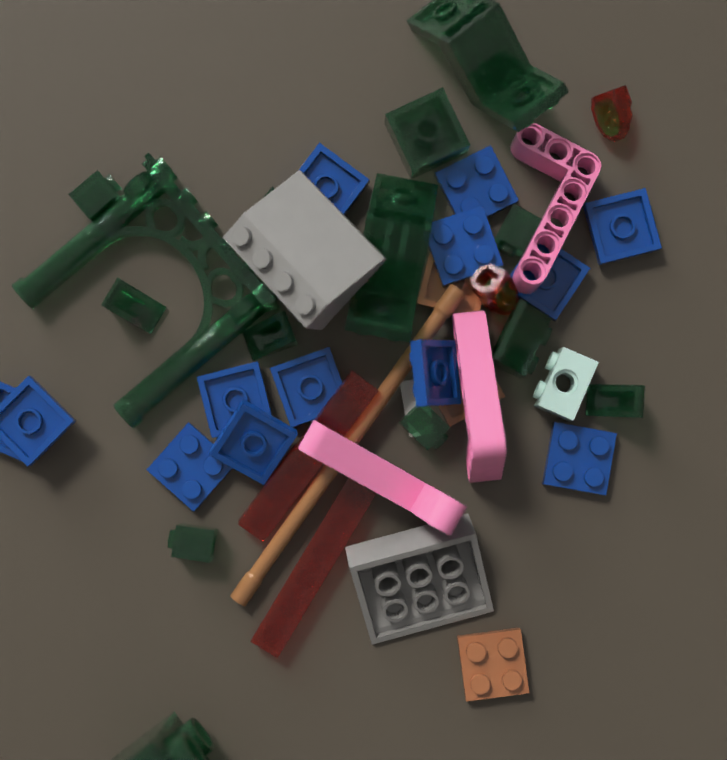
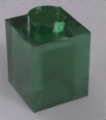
[68,170,124,224]
[494,204,542,257]
[398,405,450,450]
[168,523,218,563]

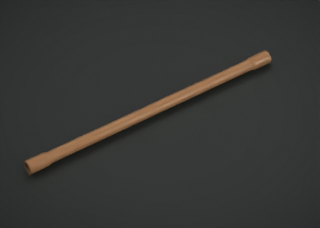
[230,284,466,606]

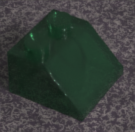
[492,299,552,378]

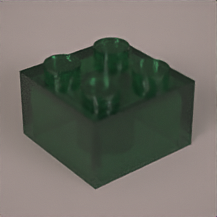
[384,87,470,179]

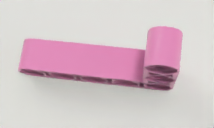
[510,122,601,294]
[452,310,506,483]
[298,420,467,536]

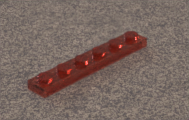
[238,370,379,542]
[250,478,376,658]

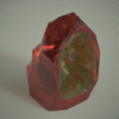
[591,85,633,142]
[470,263,518,315]

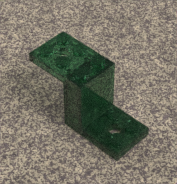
[407,0,569,133]
[345,173,438,343]

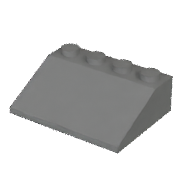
[222,170,387,330]
[345,513,494,645]

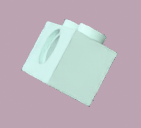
[533,347,599,421]

